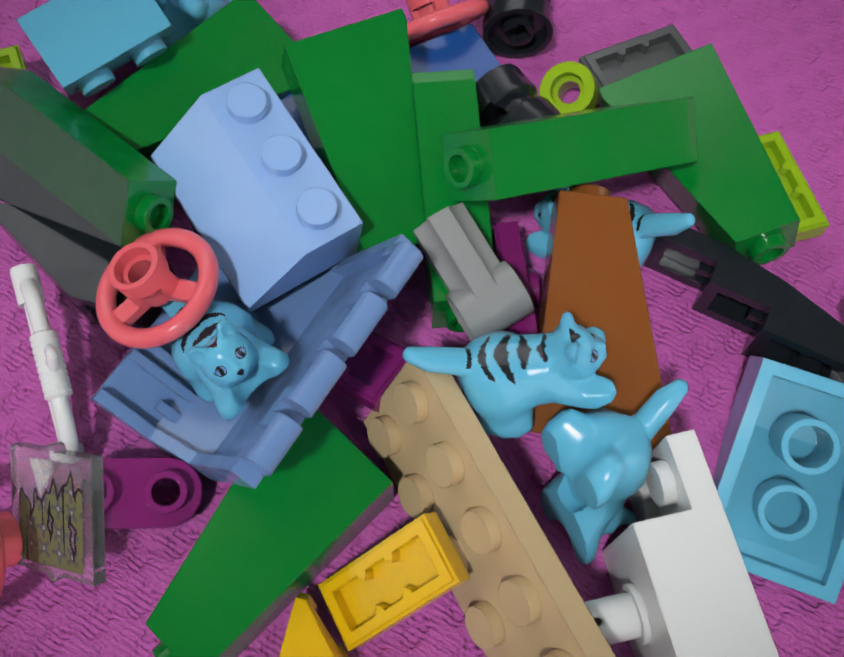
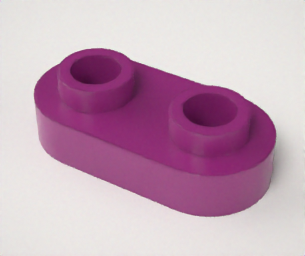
[57,458,203,530]

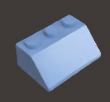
[151,68,363,313]

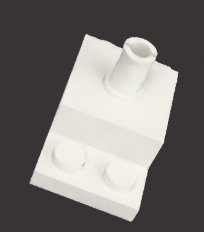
[584,429,779,657]

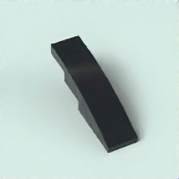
[644,228,844,383]

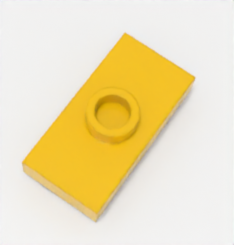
[318,512,471,652]

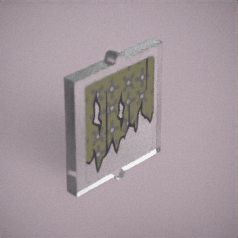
[10,441,106,586]

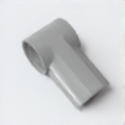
[413,202,534,341]

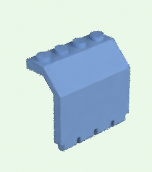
[89,234,423,489]

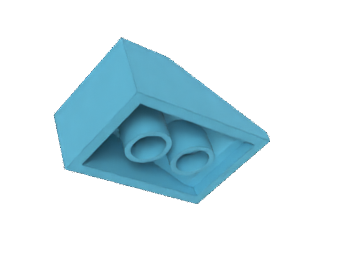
[16,0,171,97]
[713,356,844,604]

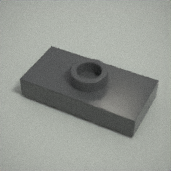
[578,24,693,107]

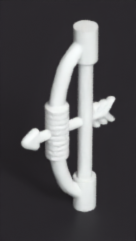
[9,263,92,485]

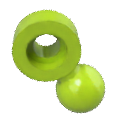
[539,61,599,114]

